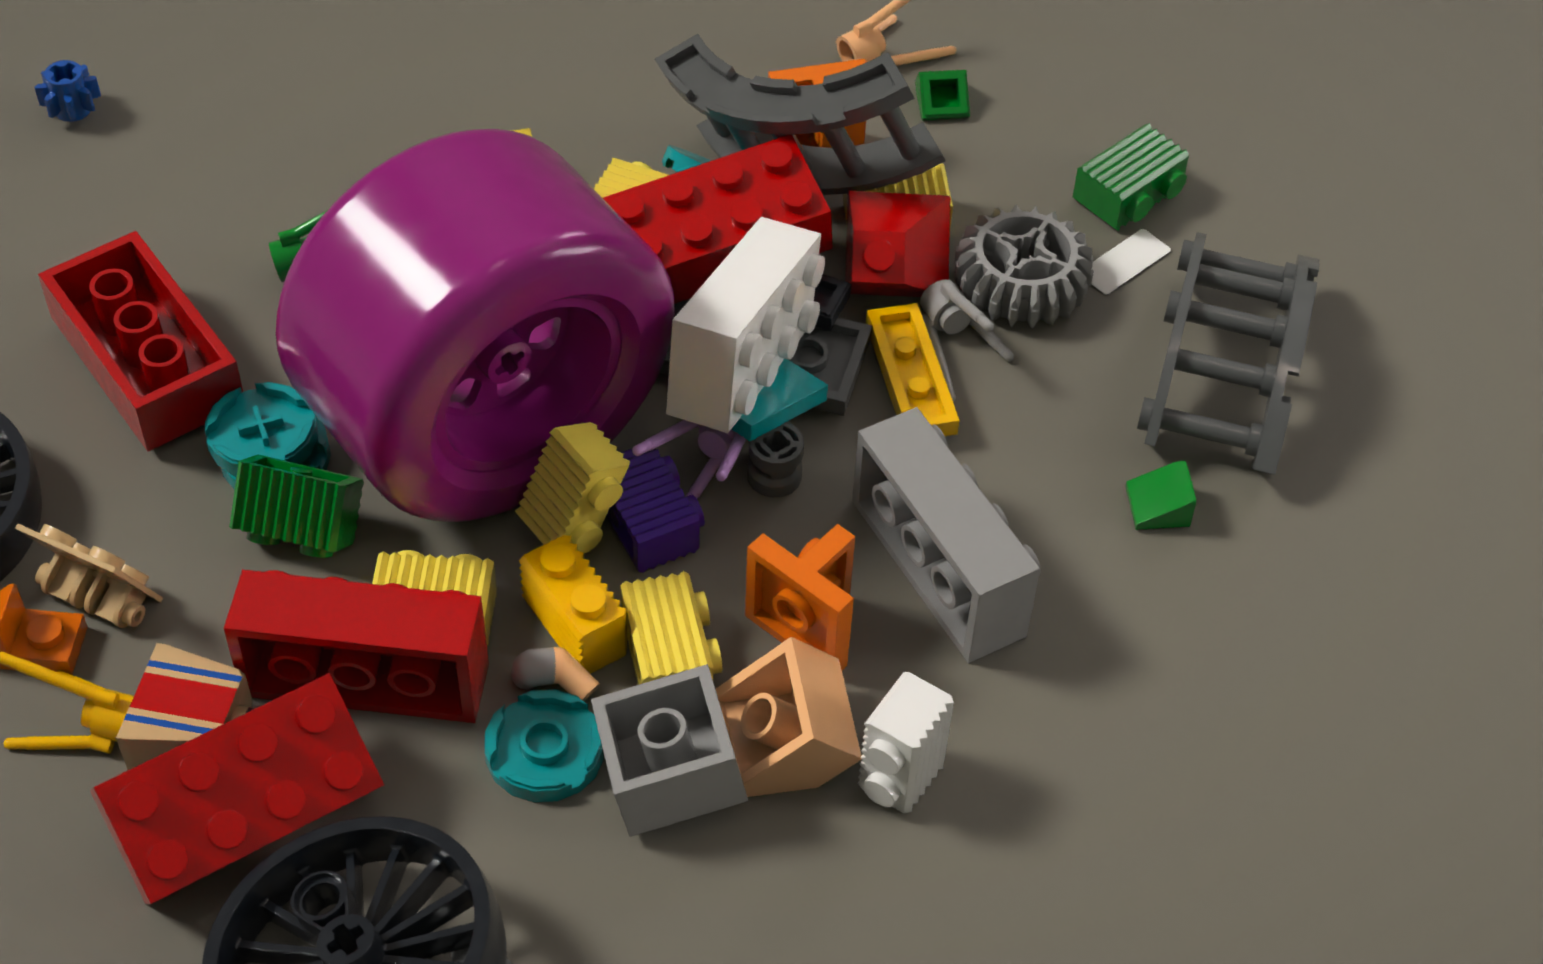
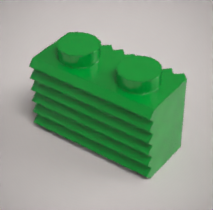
[1072,123,1189,231]
[229,454,364,558]

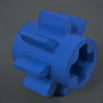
[34,60,101,122]

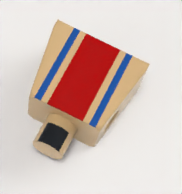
[116,643,255,770]

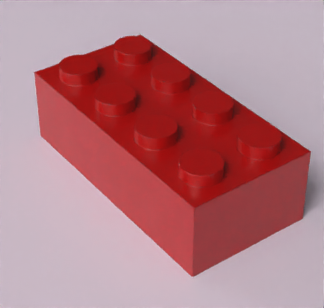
[603,135,832,304]
[38,231,243,452]
[223,569,489,723]
[90,673,385,904]

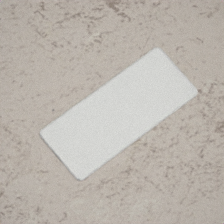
[1091,229,1171,295]

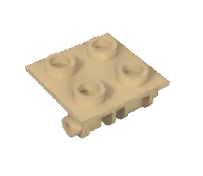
[15,524,163,628]

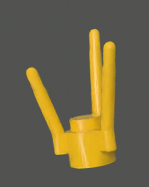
[0,652,134,754]

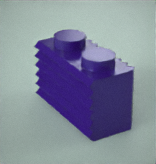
[606,448,705,573]

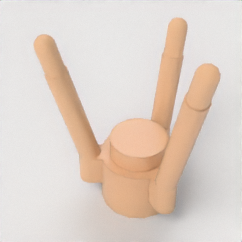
[836,0,956,66]

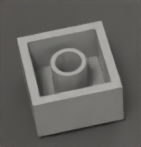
[591,664,748,837]

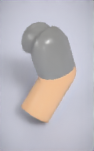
[511,647,600,701]

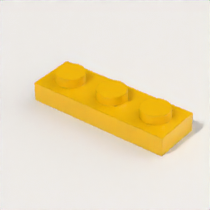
[866,303,960,436]

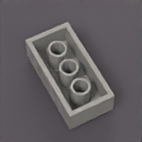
[852,407,1041,663]

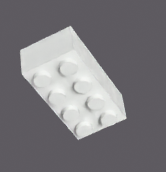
[666,217,825,433]

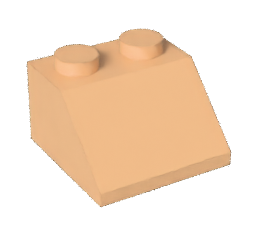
[716,637,862,797]

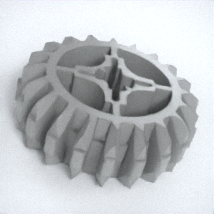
[954,204,1094,329]

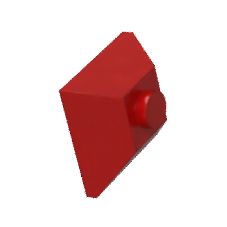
[845,191,951,297]

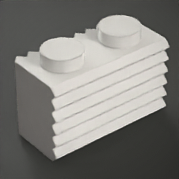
[858,672,954,813]

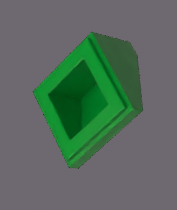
[915,70,970,120]
[1125,460,1196,530]

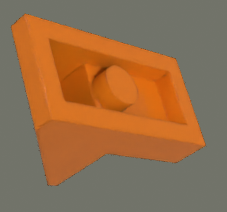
[0,583,88,675]

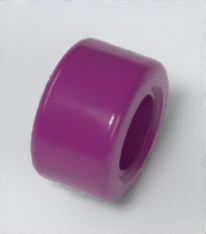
[276,129,675,522]

